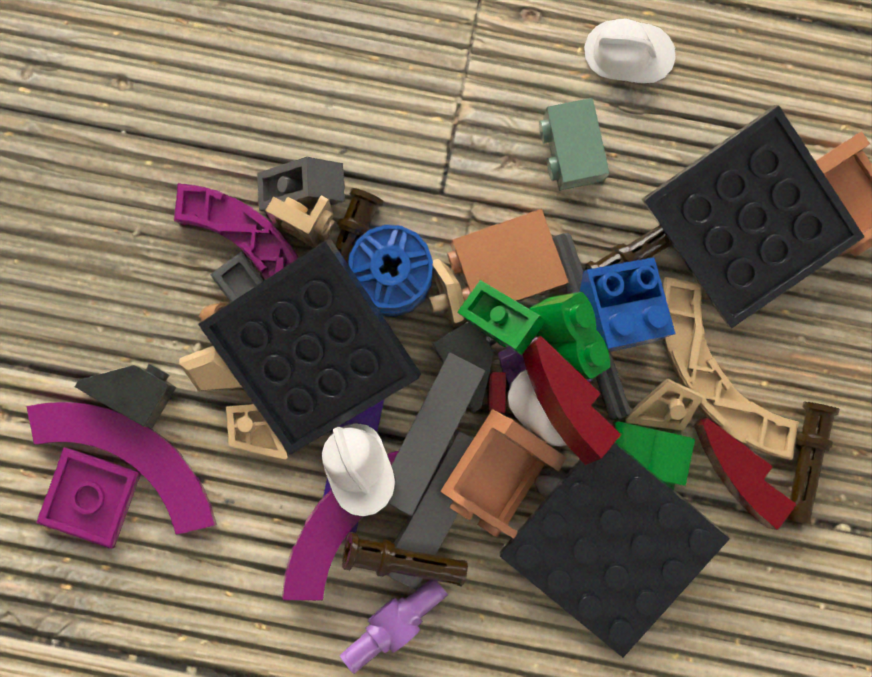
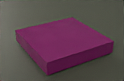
[36,447,141,549]

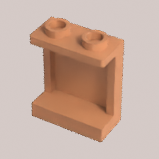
[816,131,872,258]
[447,209,569,302]
[440,409,567,539]

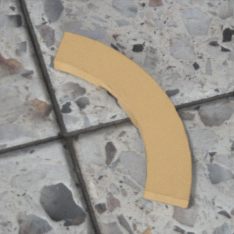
[662,277,799,461]

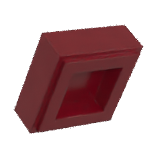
[487,372,506,414]

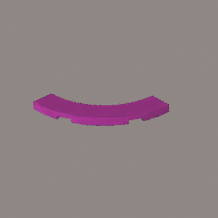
[174,183,299,280]
[26,402,217,535]
[282,449,400,601]

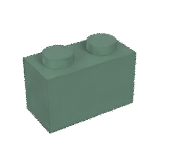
[539,98,610,191]

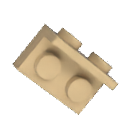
[265,195,336,248]

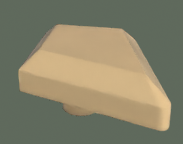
[428,259,464,323]
[179,346,242,392]
[625,378,703,431]
[226,404,288,460]

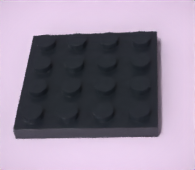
[641,105,865,329]
[198,238,421,455]
[499,442,730,658]

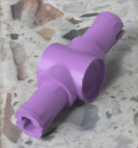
[339,580,448,674]

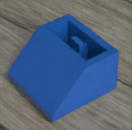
[579,257,676,352]

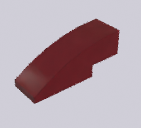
[522,336,621,465]
[694,418,796,530]

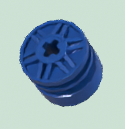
[349,225,433,317]

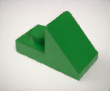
[457,280,545,355]

